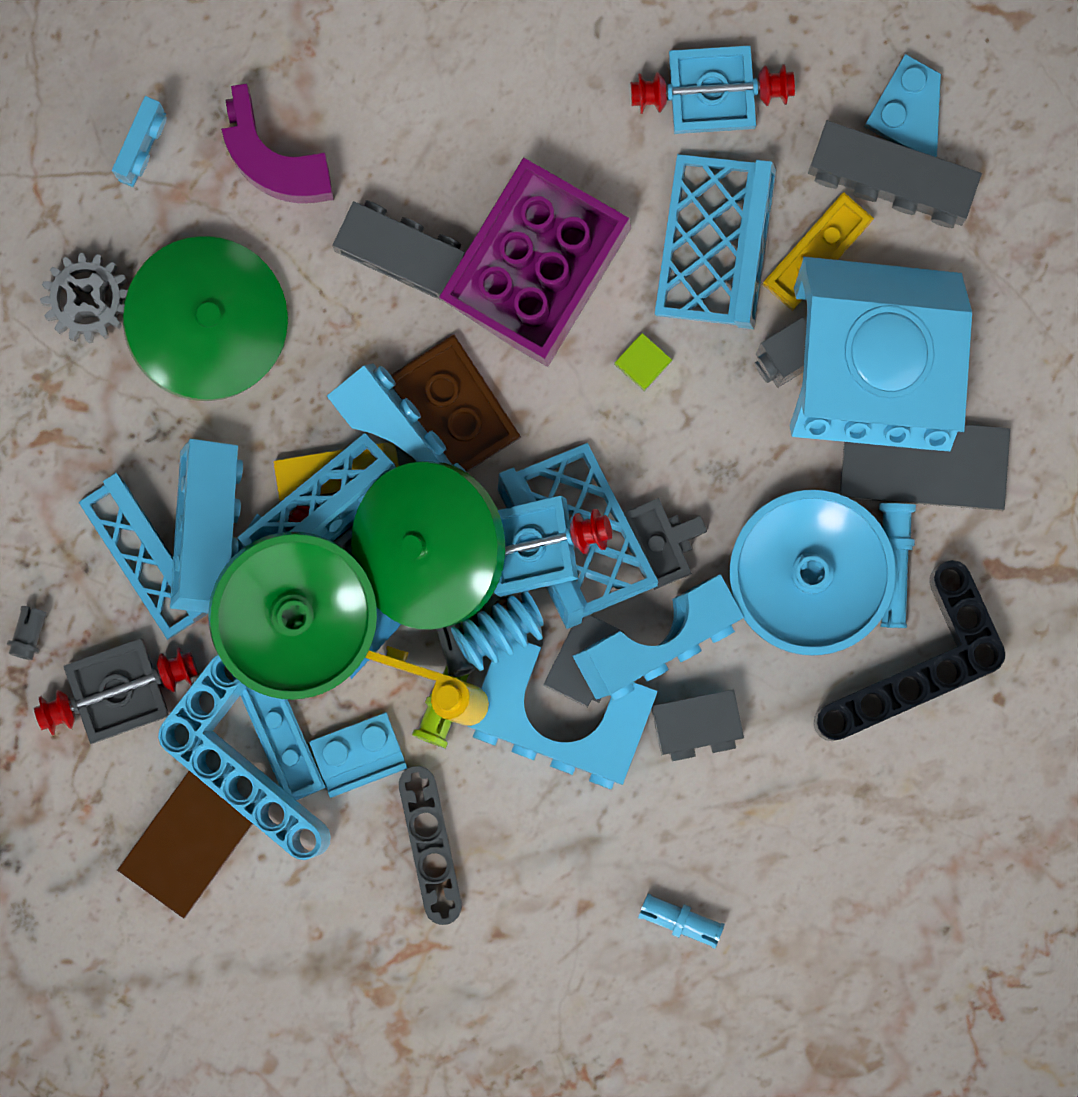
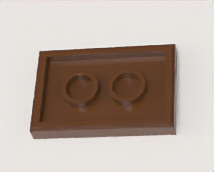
[391,334,521,472]
[117,771,253,919]

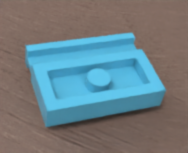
[111,96,167,188]
[309,713,408,798]

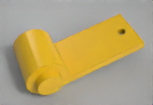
[365,646,489,726]

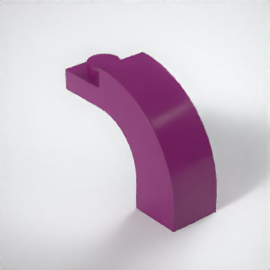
[221,83,334,204]

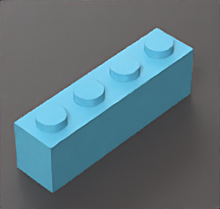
[170,439,243,613]

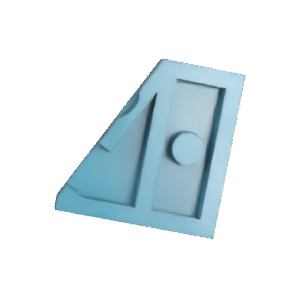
[864,54,941,157]

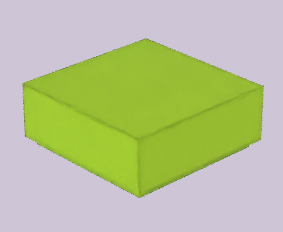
[614,333,672,392]

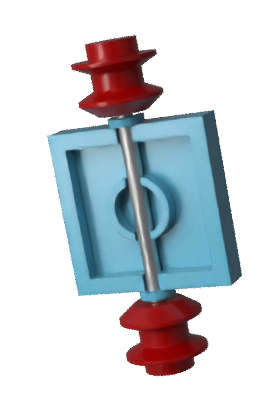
[630,46,795,134]
[494,496,612,597]

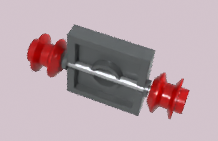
[34,638,198,744]

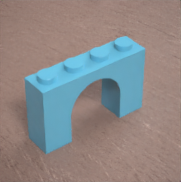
[467,640,658,790]

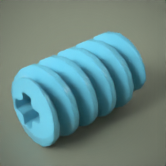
[451,591,544,671]

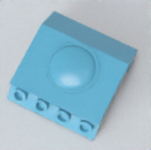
[789,257,972,452]

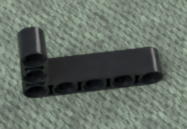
[814,560,1006,741]

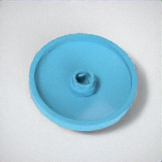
[730,490,896,656]

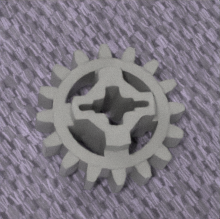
[40,253,128,343]

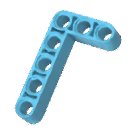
[158,655,331,860]

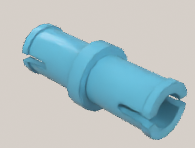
[638,893,725,949]

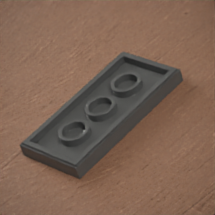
[840,425,1010,511]

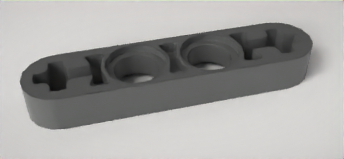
[399,766,462,925]

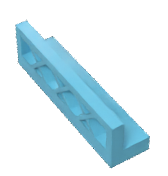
[237,433,396,547]
[78,473,208,640]

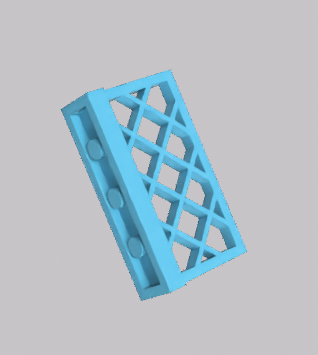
[655,154,776,330]
[498,443,658,629]

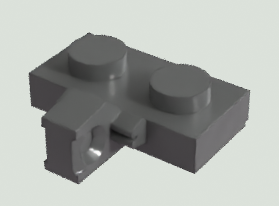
[624,498,707,590]

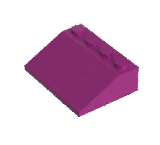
[439,157,631,367]

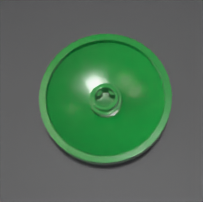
[123,236,288,401]
[351,461,505,629]
[208,532,377,700]

